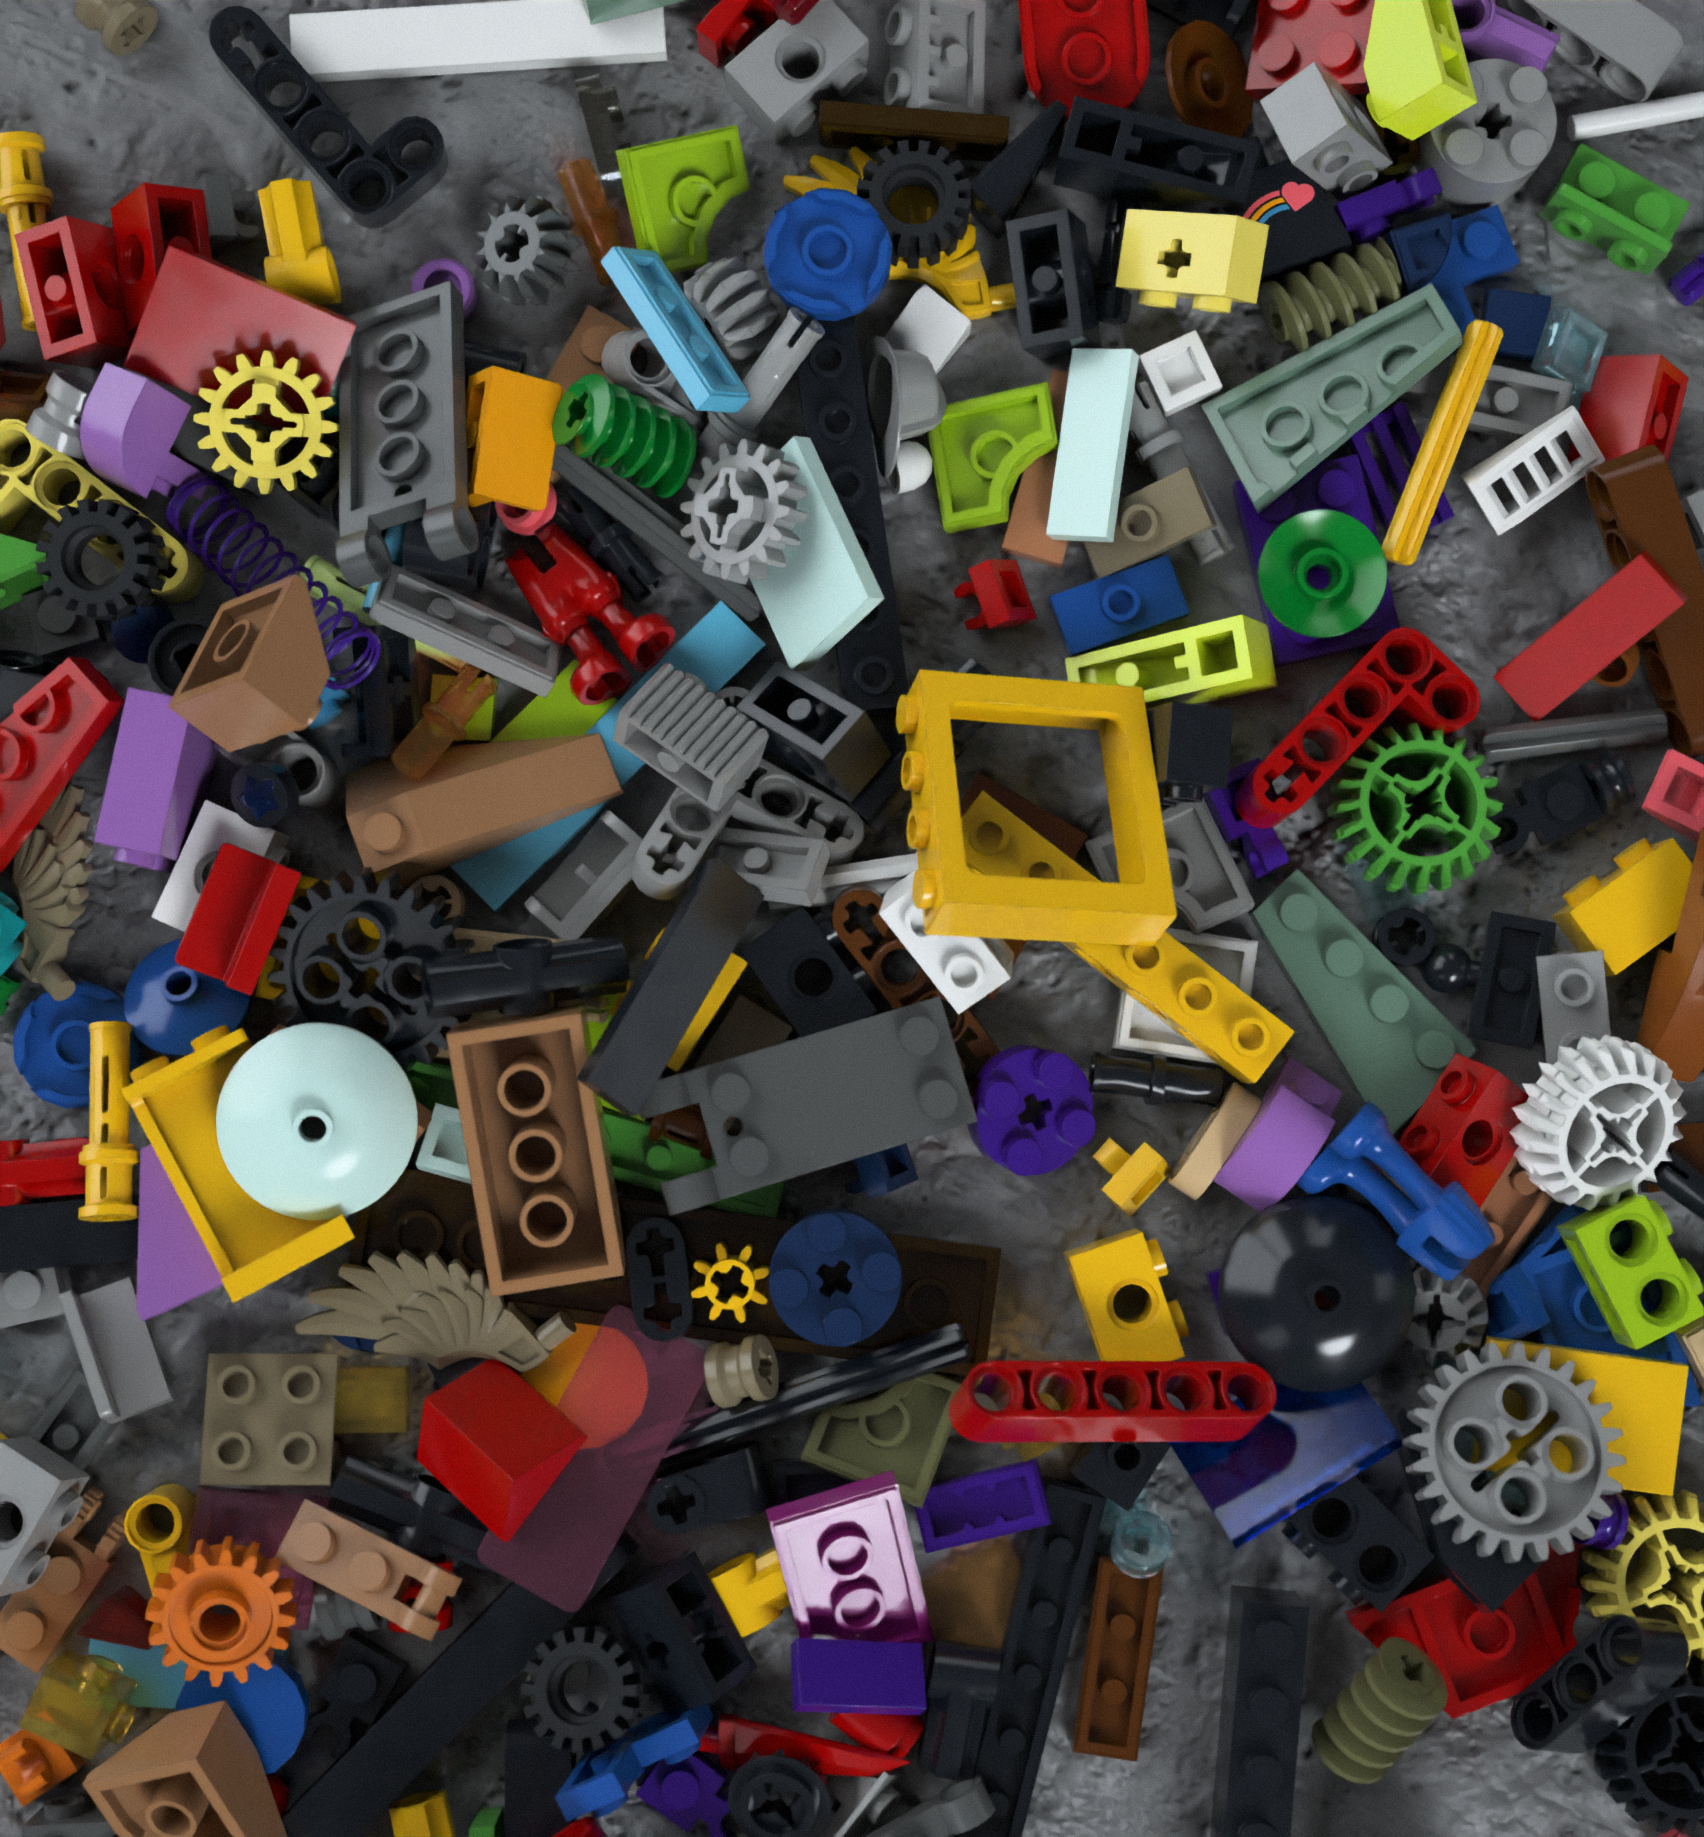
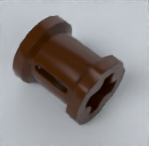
[648,1103,726,1160]

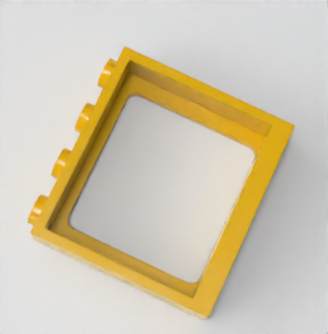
[896,669,1177,946]

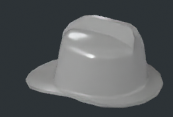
[862,335,947,477]

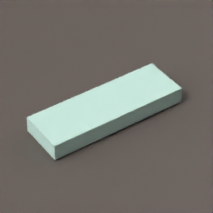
[1046,348,1139,542]

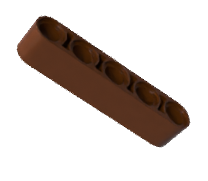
[1585,444,1704,759]

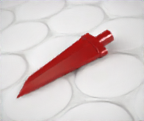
[697,1713,911,1777]

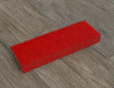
[1493,549,1689,722]

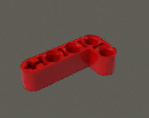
[1235,627,1481,829]

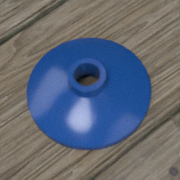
[124,938,253,1058]

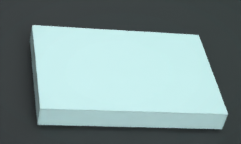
[750,436,885,671]

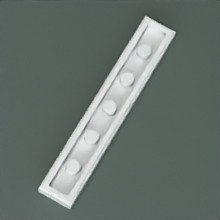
[289,0,668,83]

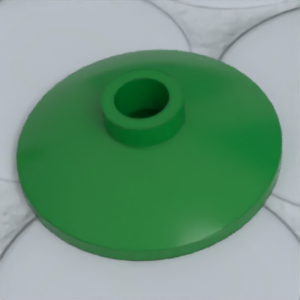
[1257,509,1387,638]

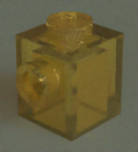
[18,1649,138,1760]

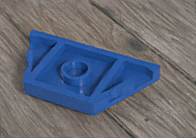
[1510,1203,1703,1407]

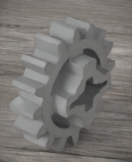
[680,439,808,585]

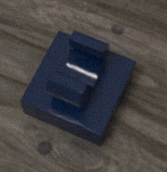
[844,1143,919,1199]

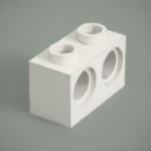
[879,868,1014,1014]

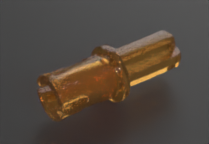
[558,158,626,286]
[391,663,498,780]

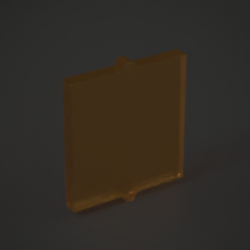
[921,1537,1021,1649]

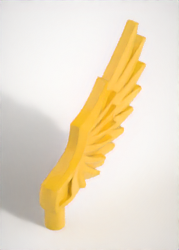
[783,147,1016,320]

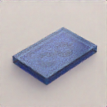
[1168,1381,1403,1549]

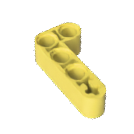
[0,419,205,604]

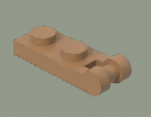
[275,1499,463,1641]

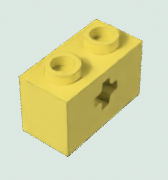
[1115,209,1269,314]

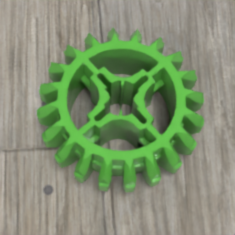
[1327,722,1504,895]

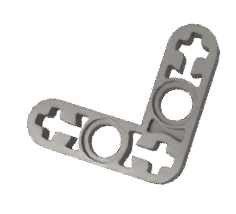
[632,759,864,900]

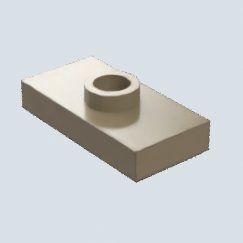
[1083,466,1218,579]

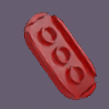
[1018,0,1151,122]

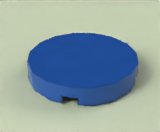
[763,188,892,321]
[13,982,145,1108]
[176,1653,309,1775]

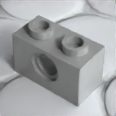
[724,0,869,146]
[0,1436,91,1597]

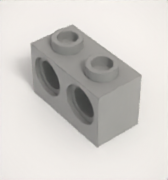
[1260,62,1393,200]

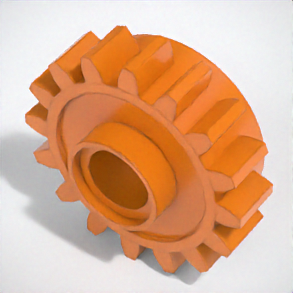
[145,1536,297,1687]

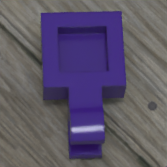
[1203,757,1289,879]

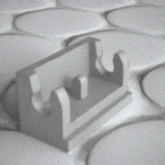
[524,809,643,941]

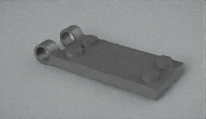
[336,280,479,588]
[639,996,978,1215]

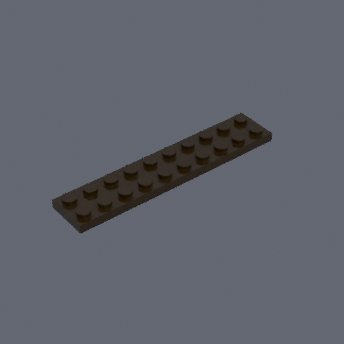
[345,1167,1001,1375]

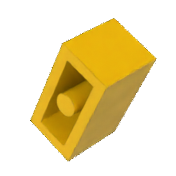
[1551,837,1693,976]

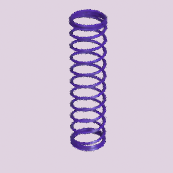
[166,477,381,690]

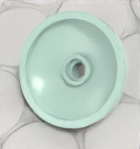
[216,1022,418,1220]

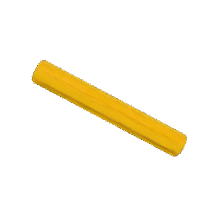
[1382,319,1503,566]

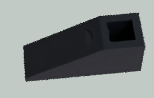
[1388,1408,1549,1613]

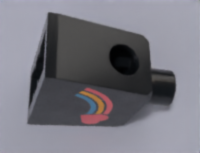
[1210,136,1352,292]

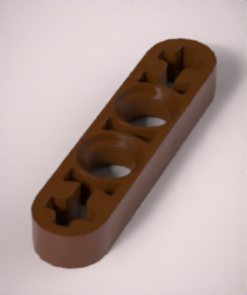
[832,885,1001,1097]

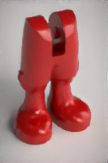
[504,522,675,705]

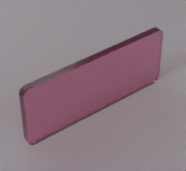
[477,1306,706,1612]

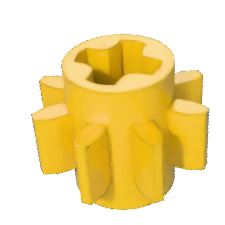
[691,1241,770,1323]

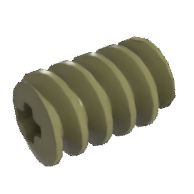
[1260,236,1402,353]
[1311,1637,1448,1784]

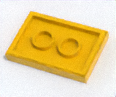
[1471,1336,1689,1496]

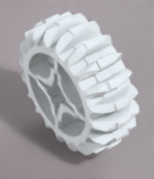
[1509,1034,1687,1211]

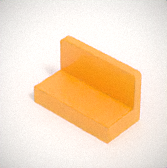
[466,365,564,512]

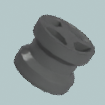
[313,1581,383,1641]

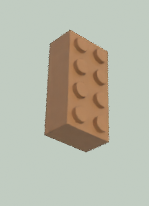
[446,1003,627,1297]

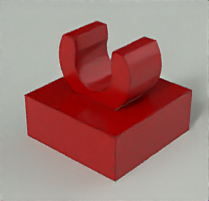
[954,559,1037,630]

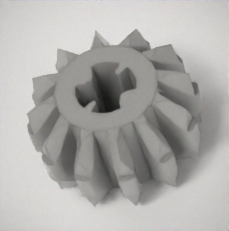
[683,257,782,371]

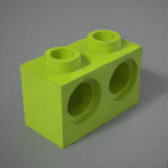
[1557,1194,1704,1350]

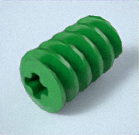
[552,373,697,499]

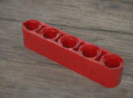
[948,1361,1277,1443]

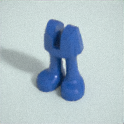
[1296,1100,1495,1281]

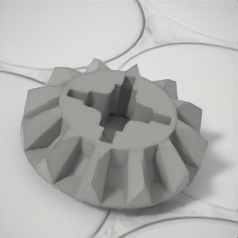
[1400,1266,1488,1366]

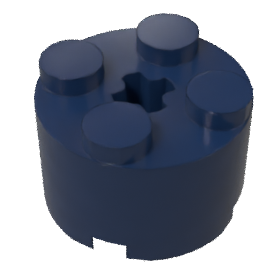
[769,1208,902,1347]

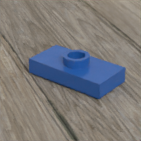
[1048,554,1190,657]

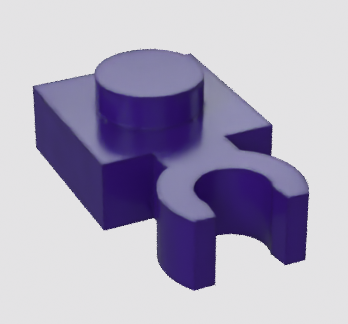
[1334,167,1443,245]
[636,1751,737,1837]

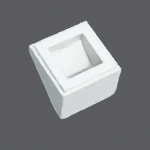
[884,284,972,375]

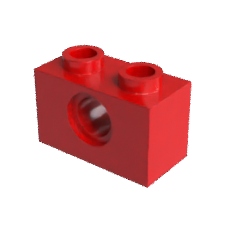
[110,182,212,333]
[14,215,135,369]
[1399,1053,1529,1209]

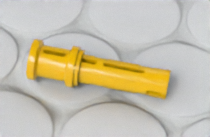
[0,131,54,332]
[78,1021,139,1222]

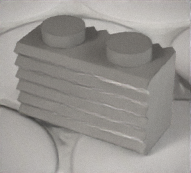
[613,663,769,813]

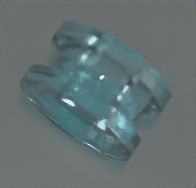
[1110,1511,1173,1579]

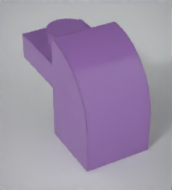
[80,362,211,500]
[1213,1056,1342,1212]

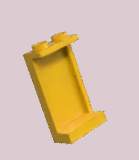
[121,1025,355,1303]

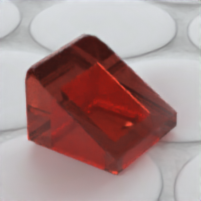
[76,1584,155,1651]

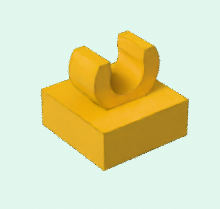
[1092,1137,1172,1218]

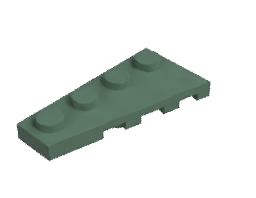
[1201,283,1463,514]
[1249,868,1478,1134]

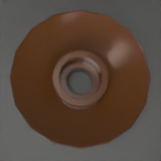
[1165,20,1254,138]

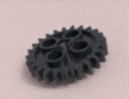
[267,867,475,1073]

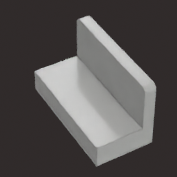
[58,1277,174,1424]

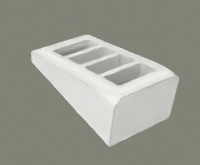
[1460,405,1606,536]

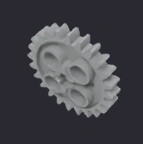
[1403,1341,1626,1563]

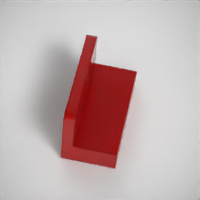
[1567,354,1689,480]
[175,843,302,996]

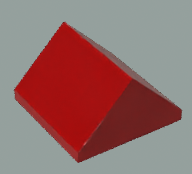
[416,1359,588,1542]

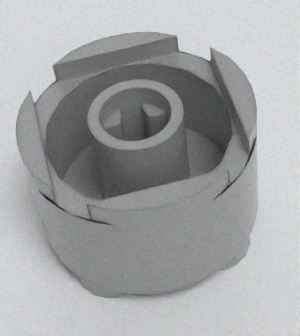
[1414,58,1557,209]

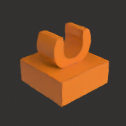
[0,1709,85,1807]

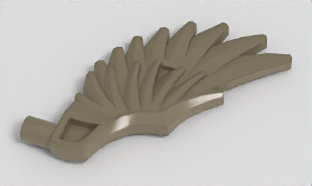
[8,777,94,1001]
[295,1249,576,1373]

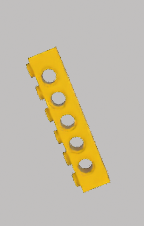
[961,791,1295,1084]

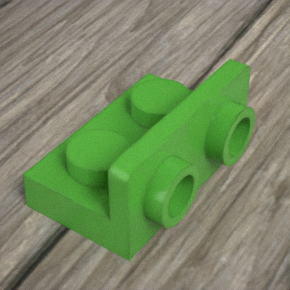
[1539,143,1691,275]

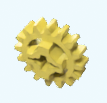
[193,351,339,494]

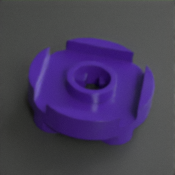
[967,1045,1096,1176]

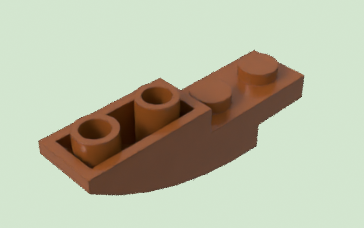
[1636,827,1704,1083]

